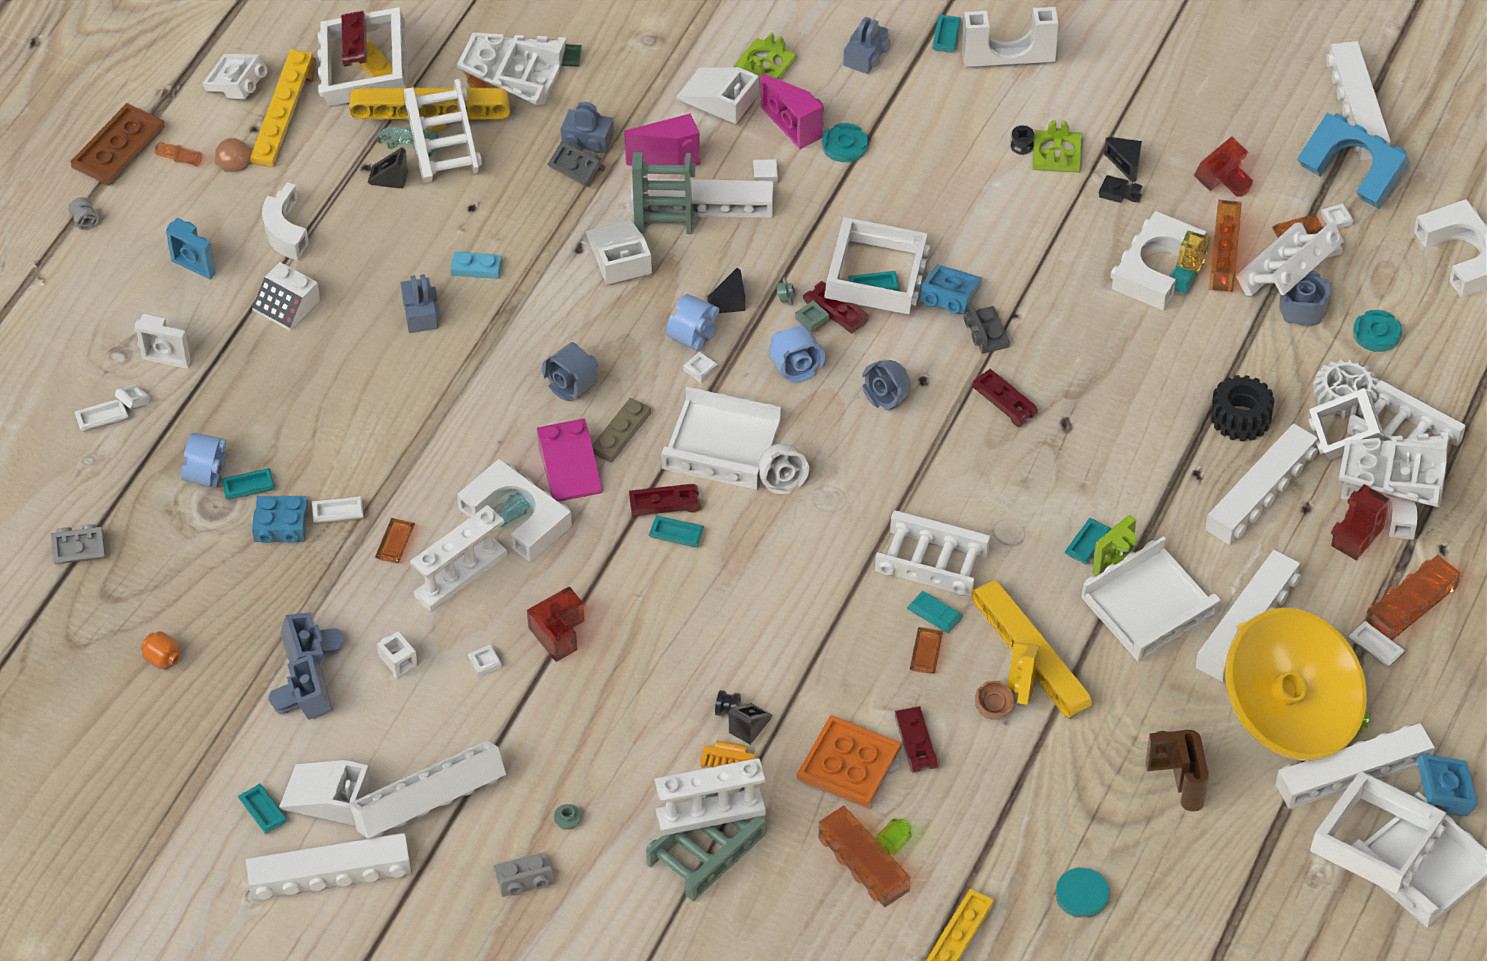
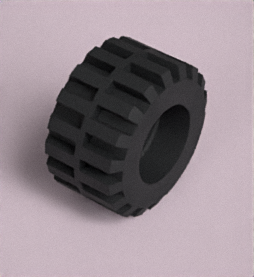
[1210,375,1275,441]

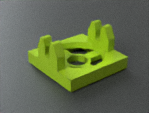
[734,32,796,83]
[1033,120,1081,173]
[1093,515,1138,576]

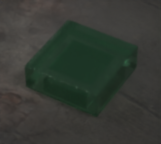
[561,44,582,67]

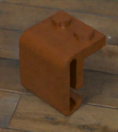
[1145,730,1209,812]

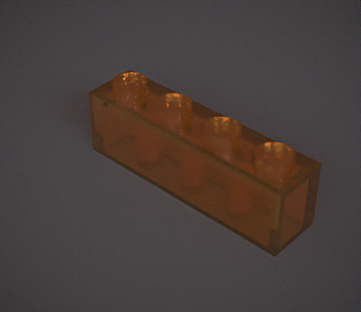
[1209,200,1242,292]
[1367,555,1460,640]
[818,805,911,908]

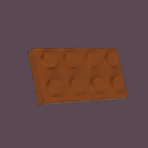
[70,103,165,186]

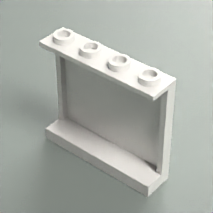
[661,387,781,490]
[1081,536,1221,662]
[1352,792,1487,928]

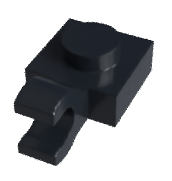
[1099,175,1142,203]

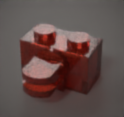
[1194,136,1253,197]

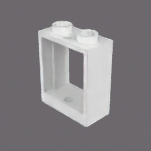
[1309,388,1386,460]

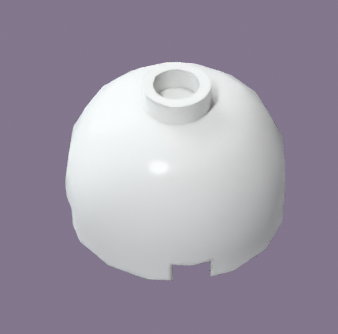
[758,444,809,494]

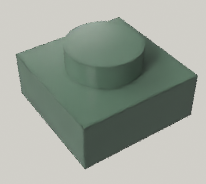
[795,300,829,332]

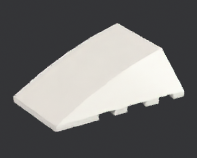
[457,33,567,105]
[1339,431,1449,507]

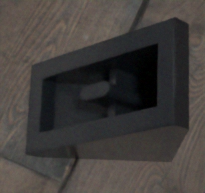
[1104,137,1142,183]
[367,147,408,189]
[708,268,745,314]
[728,703,772,745]

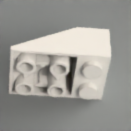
[676,67,759,124]
[586,220,652,285]
[279,760,371,826]

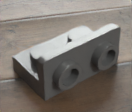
[547,141,606,187]
[964,303,1010,354]

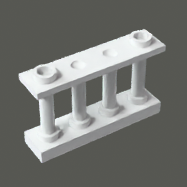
[404,79,482,184]
[1236,221,1344,296]
[1347,380,1466,446]
[410,505,507,612]
[875,510,990,597]
[654,758,765,836]

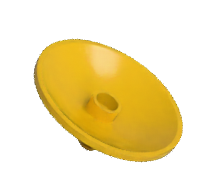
[1225,608,1367,761]

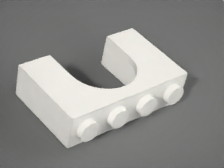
[962,7,1058,67]
[1414,199,1487,298]
[1110,211,1207,310]
[457,459,572,562]

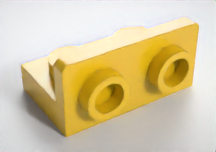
[1007,641,1040,705]

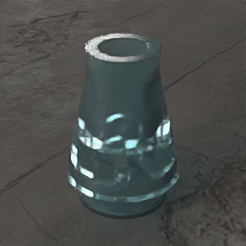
[497,492,530,528]

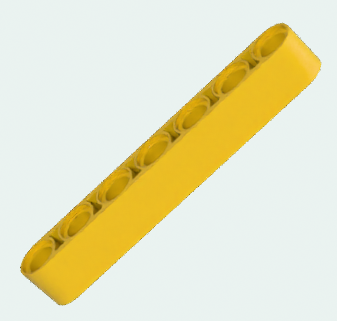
[349,88,510,119]
[971,579,1092,718]

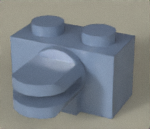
[843,17,890,74]
[561,102,614,154]
[400,274,441,333]
[280,612,343,666]
[269,654,332,720]

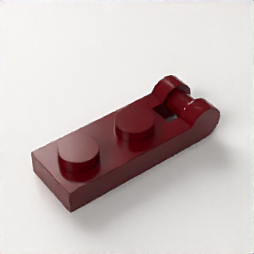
[341,11,367,67]
[803,281,868,334]
[972,369,1038,427]
[629,484,701,516]
[895,706,938,773]

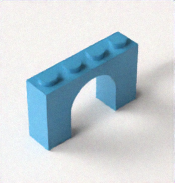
[1297,112,1410,210]

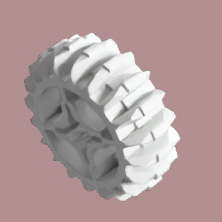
[1313,359,1379,419]

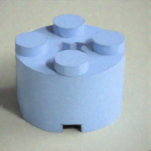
[667,294,719,351]
[769,325,825,383]
[181,432,226,487]

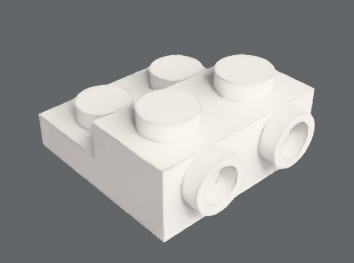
[202,54,267,99]
[134,314,191,369]

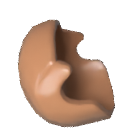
[215,138,251,172]
[975,681,1014,720]

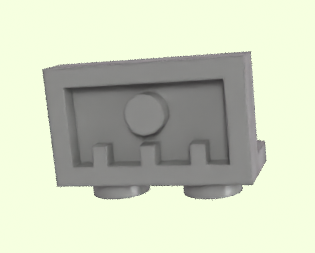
[51,524,105,564]
[493,852,554,897]

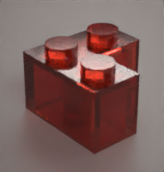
[1331,484,1390,561]
[527,586,585,662]

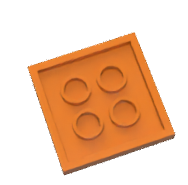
[797,715,901,808]

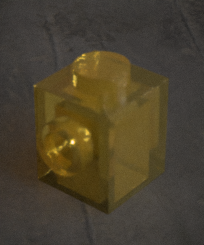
[1176,230,1210,273]

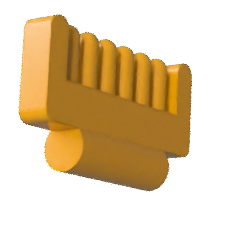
[700,740,755,768]

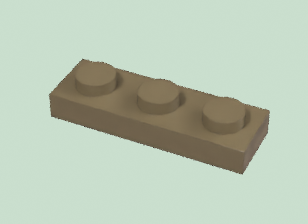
[592,398,651,463]

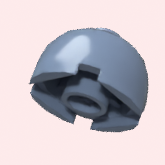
[862,360,911,410]

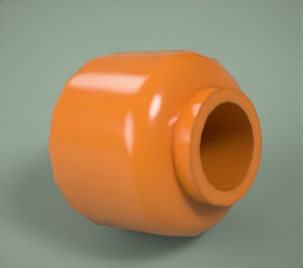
[141,631,181,669]

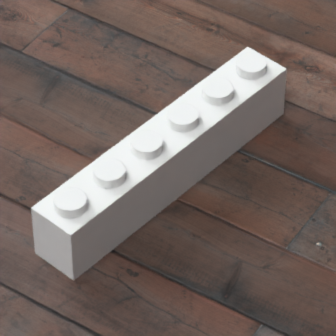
[1326,41,1391,160]
[631,178,773,218]
[1205,423,1318,545]
[1196,550,1301,682]
[1276,723,1435,809]
[349,740,506,839]
[245,833,411,900]

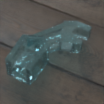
[377,127,439,157]

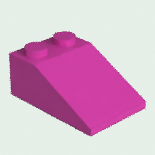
[760,74,824,149]
[624,113,700,166]
[537,418,602,502]

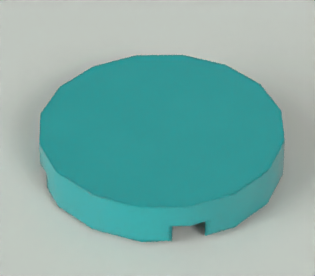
[822,123,868,162]
[1353,310,1402,352]
[1056,867,1109,918]

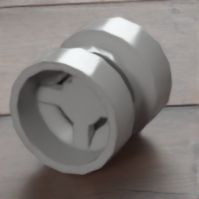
[68,197,99,230]

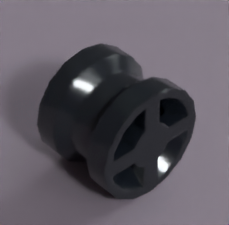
[1010,125,1035,155]
[715,690,741,716]

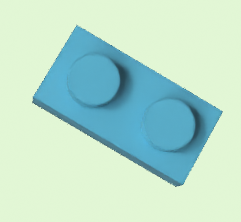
[451,251,502,279]

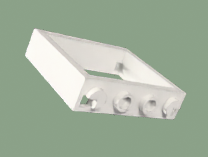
[317,7,408,106]
[824,217,930,314]
[1310,771,1446,894]

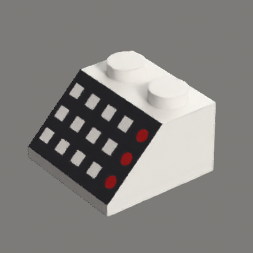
[252,262,320,331]

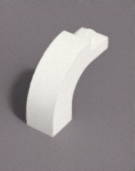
[262,182,309,261]
[1341,482,1417,540]

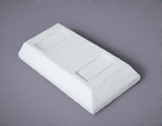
[74,399,128,432]
[312,496,364,524]
[1349,621,1405,667]

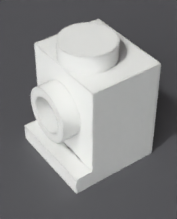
[377,632,417,679]

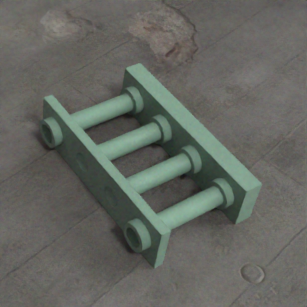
[632,152,696,234]
[646,792,766,901]

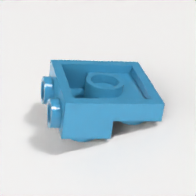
[166,218,216,279]
[919,264,982,314]
[252,496,308,543]
[1416,754,1478,816]

